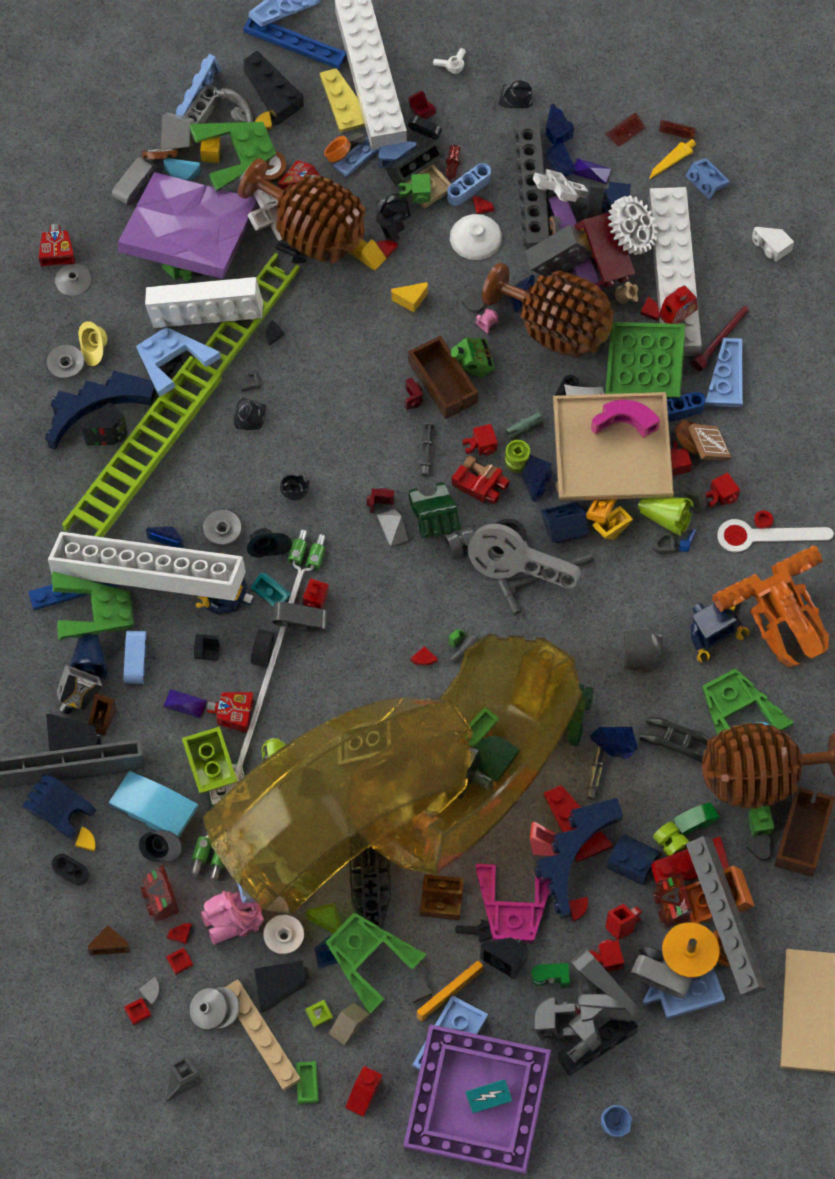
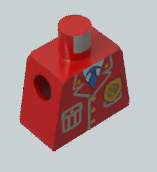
[277,160,319,190]
[38,224,75,266]
[659,285,698,324]
[207,692,254,733]

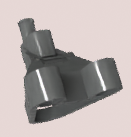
[567,947,644,1063]

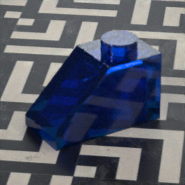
[590,727,638,759]

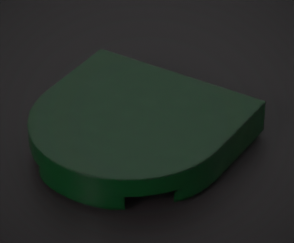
[475,736,521,783]

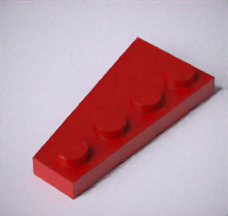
[543,785,613,863]
[651,836,729,883]

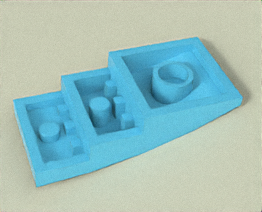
[109,771,199,838]

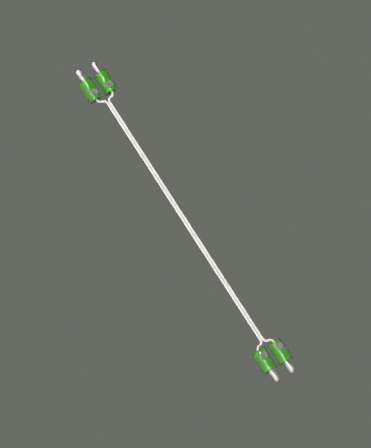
[192,530,326,880]

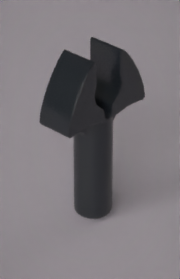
[276,243,308,264]
[455,919,492,942]

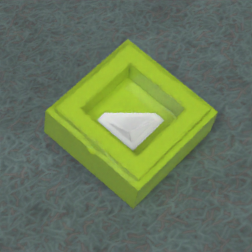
[305,1000,333,1028]

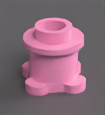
[475,309,499,334]

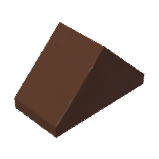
[88,693,117,736]
[88,925,130,955]

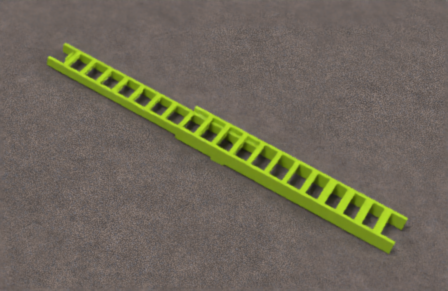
[62,253,300,537]

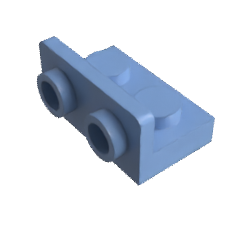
[686,158,730,199]

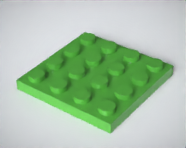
[605,322,686,398]

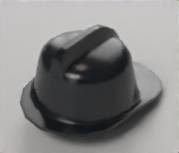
[498,80,533,108]
[376,193,411,223]
[234,397,266,430]
[246,528,292,558]
[139,830,182,862]

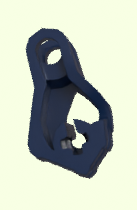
[22,774,96,840]

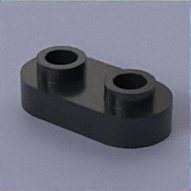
[52,854,89,885]

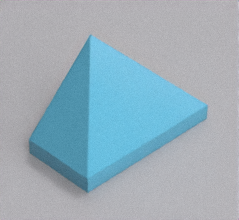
[164,158,201,181]

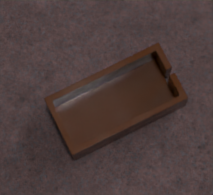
[408,335,478,419]
[774,786,835,877]

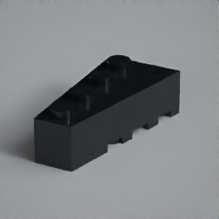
[244,51,304,126]

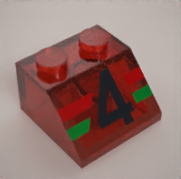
[140,865,179,921]
[653,873,692,928]

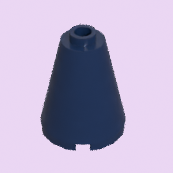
[70,634,108,681]

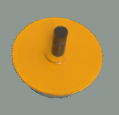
[662,922,720,978]

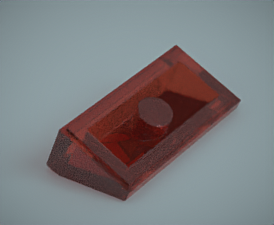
[605,113,645,147]
[659,120,697,139]

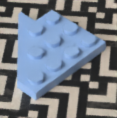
[643,960,725,1019]

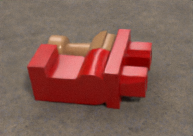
[452,455,510,504]

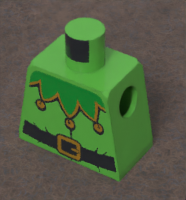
[451,338,495,378]

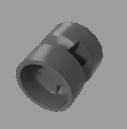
[444,527,474,559]

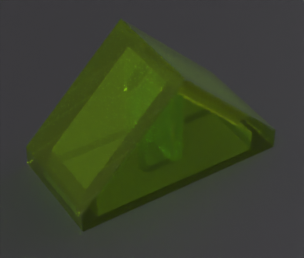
[305,902,341,934]

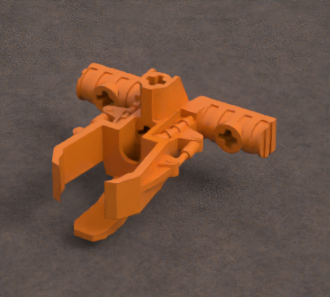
[712,545,829,668]

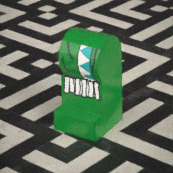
[531,963,570,988]

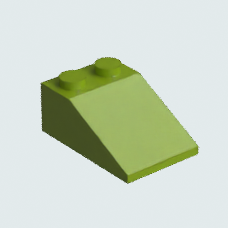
[182,726,238,794]

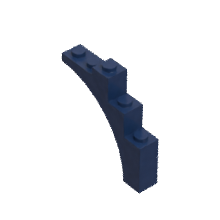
[45,370,157,450]
[534,798,623,919]

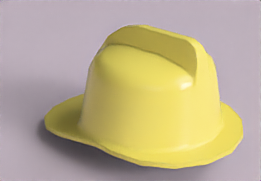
[78,321,108,366]

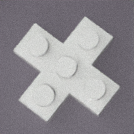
[533,169,589,202]
[247,189,283,241]

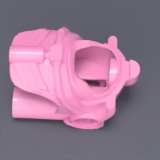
[201,891,267,945]

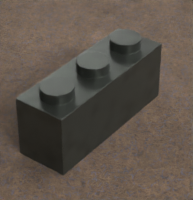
[385,140,444,184]

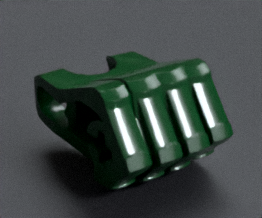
[409,482,461,538]
[540,680,594,746]

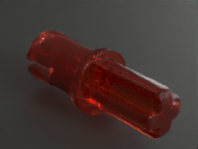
[445,145,461,180]

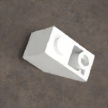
[752,227,794,262]

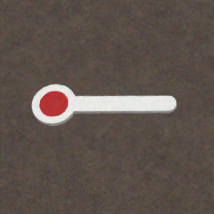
[717,519,834,553]

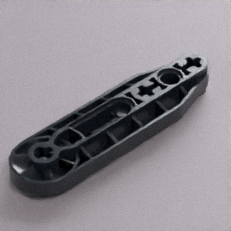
[347,793,391,929]

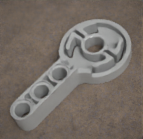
[468,524,581,589]

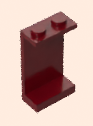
[575,213,635,288]

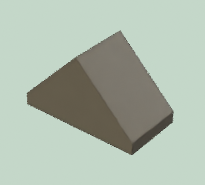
[329,1003,370,1046]

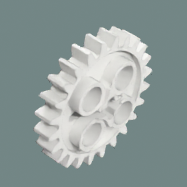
[608,195,658,255]

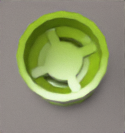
[505,440,530,473]
[653,821,689,856]

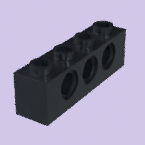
[558,1020,638,1076]

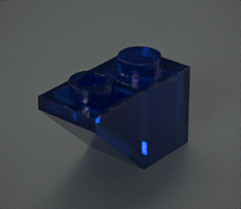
[545,103,574,148]
[522,455,553,502]

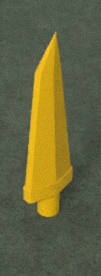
[649,139,696,179]

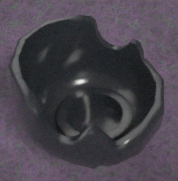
[280,475,310,501]

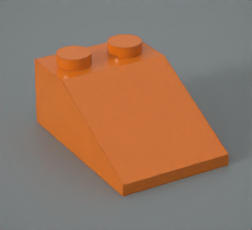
[681,866,755,924]

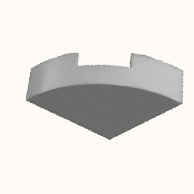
[139,977,159,1006]

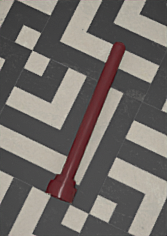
[691,306,749,372]

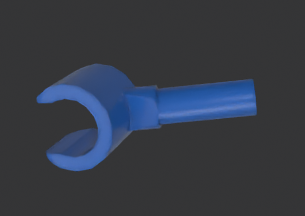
[679,529,696,552]

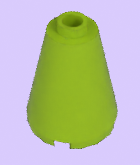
[638,497,693,536]

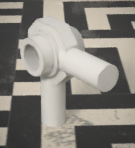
[433,48,466,74]

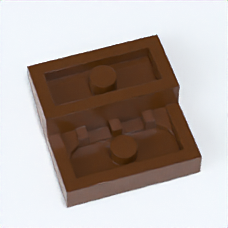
[420,874,464,920]

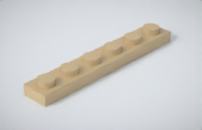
[225,979,301,1091]

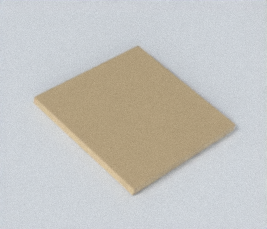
[553,392,674,501]
[780,949,835,1073]

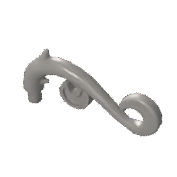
[214,88,253,122]

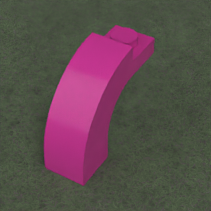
[591,400,660,438]

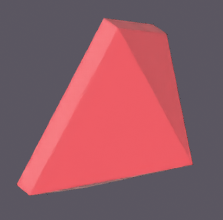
[530,822,557,856]

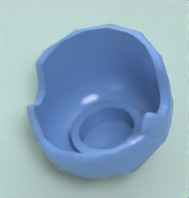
[601,1105,632,1137]

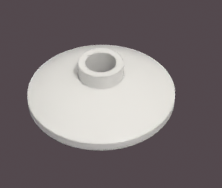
[264,915,304,954]

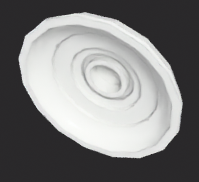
[450,214,503,260]

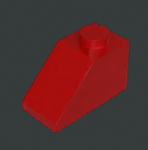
[345,1066,382,1117]

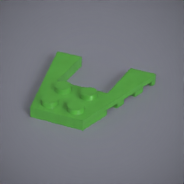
[190,122,276,192]
[51,572,134,641]
[702,668,794,736]
[325,913,426,1014]

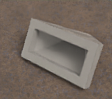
[377,509,408,548]

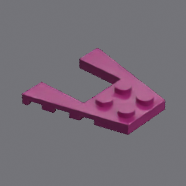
[476,864,549,943]

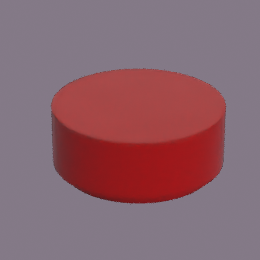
[754,510,773,529]

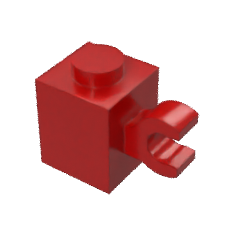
[462,423,498,456]
[670,441,692,476]
[706,472,740,507]
[303,578,329,609]
[605,903,642,940]
[589,939,624,972]

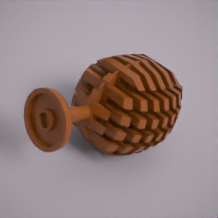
[238,158,366,263]
[482,263,614,358]
[701,723,835,809]

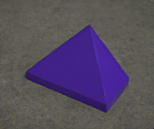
[572,158,611,184]
[163,689,207,718]

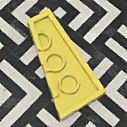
[320,68,365,133]

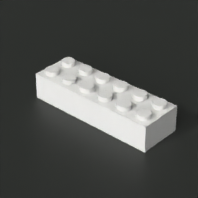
[145,277,263,328]

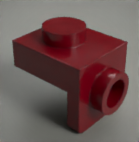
[408,91,437,119]
[405,377,423,410]
[366,488,394,513]

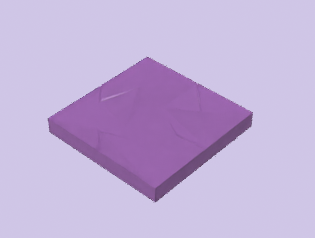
[118,172,257,279]
[403,1024,551,1175]

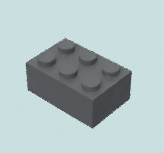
[524,225,593,277]

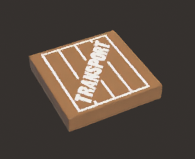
[688,424,732,461]

